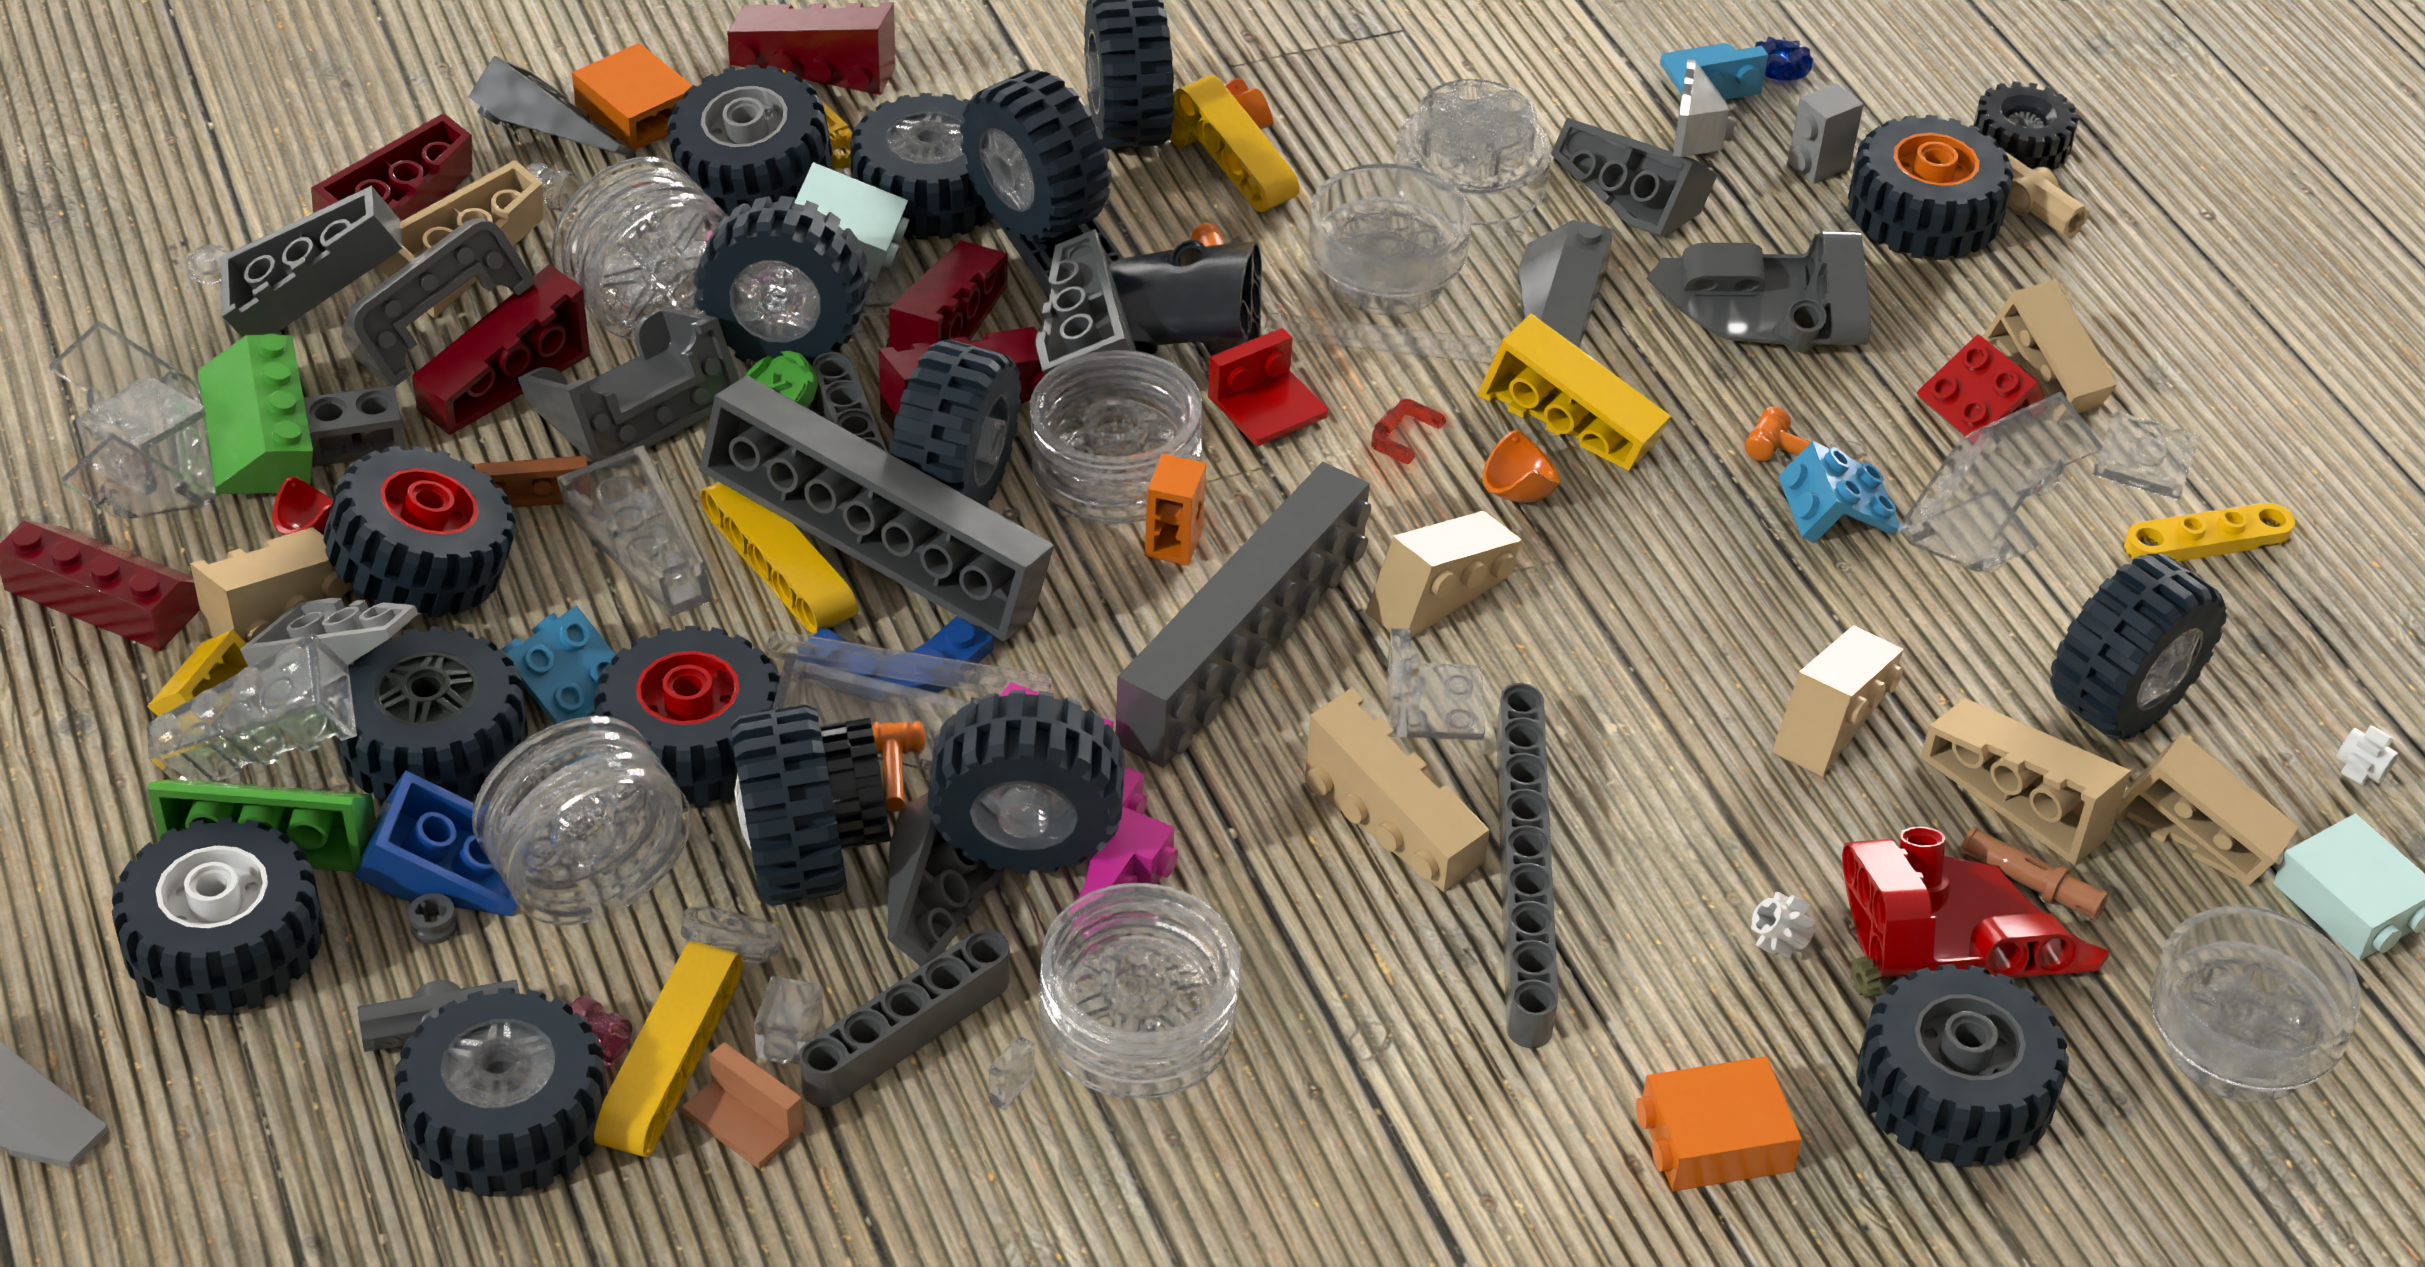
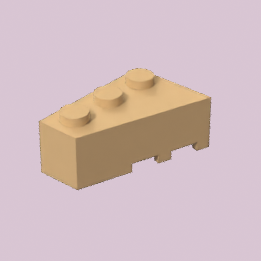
[1982,279,2118,420]
[190,527,353,643]
[2116,733,2299,885]

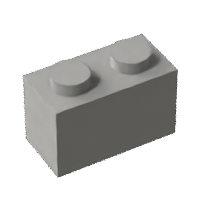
[1787,83,1864,184]

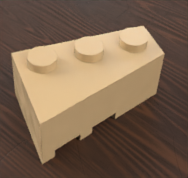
[1365,511,1522,643]
[1772,626,1904,777]

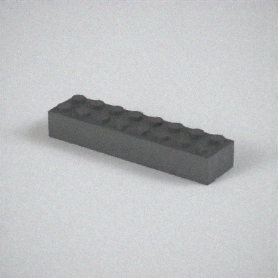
[699,375,1054,642]
[1115,461,1371,768]

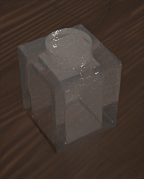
[754,976,824,1065]

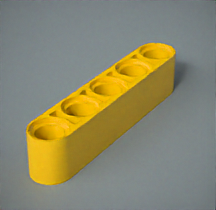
[700,482,858,634]
[594,940,743,1158]

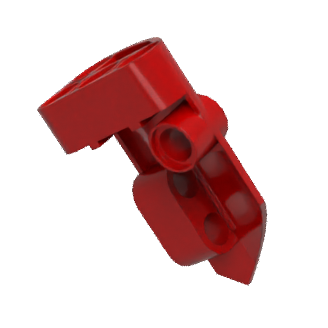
[1842,827,2109,978]

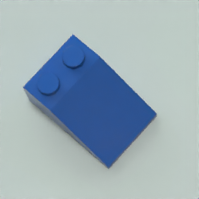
[353,770,542,916]

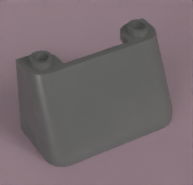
[341,218,536,387]
[518,306,739,465]

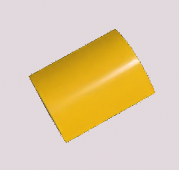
[147,629,254,731]

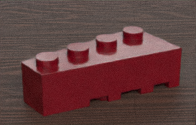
[311,113,473,222]
[412,263,590,435]
[879,327,1060,432]

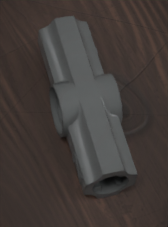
[357,979,520,1052]

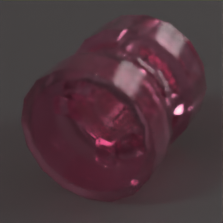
[570,996,632,1066]

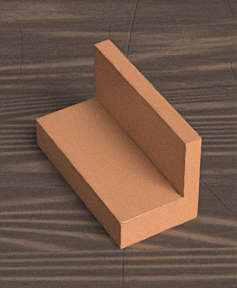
[681,1042,804,1170]

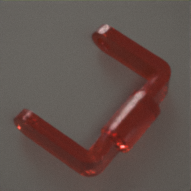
[1371,399,1446,464]

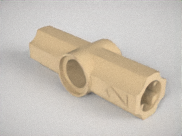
[2005,152,2090,238]

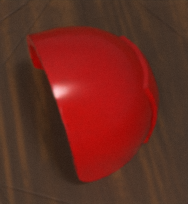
[272,476,333,536]

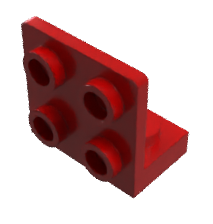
[1208,328,1328,446]
[1917,334,2049,445]

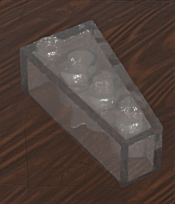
[556,445,714,617]
[147,633,357,782]

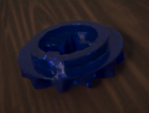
[1755,37,1814,81]

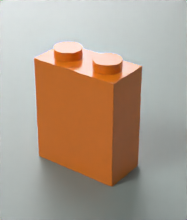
[572,43,693,150]
[1636,1056,1802,1192]

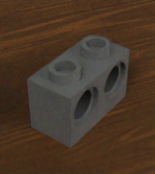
[304,385,405,467]

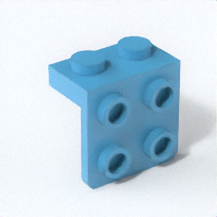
[1660,43,1768,100]
[1778,441,1900,543]
[501,605,616,731]

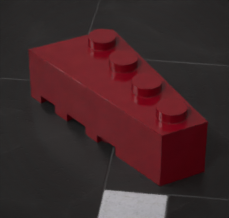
[727,2,896,95]
[886,240,1008,352]

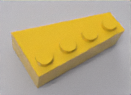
[1476,313,1671,471]

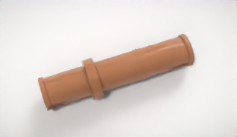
[1960,826,2109,921]

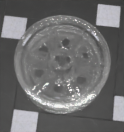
[551,157,728,340]
[1030,350,1202,524]
[472,716,691,925]
[1038,883,1241,1099]

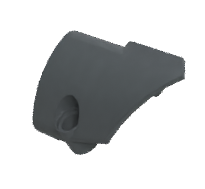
[1647,231,1871,352]

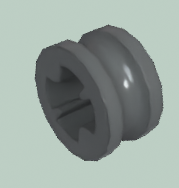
[408,893,457,945]

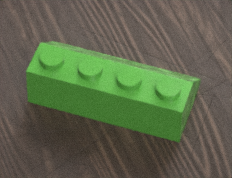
[198,334,313,494]
[147,779,376,872]

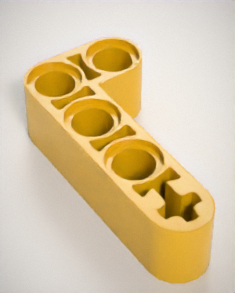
[1169,74,1300,212]

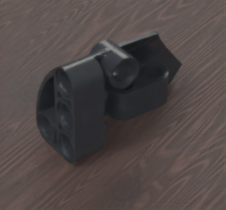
[1038,240,1262,358]

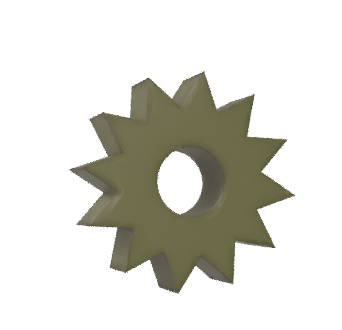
[1849,956,1882,999]

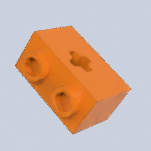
[1145,453,1207,566]

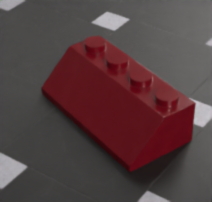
[0,520,200,651]

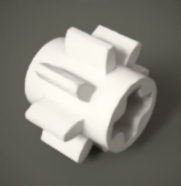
[2336,726,2398,786]
[1751,892,1815,958]

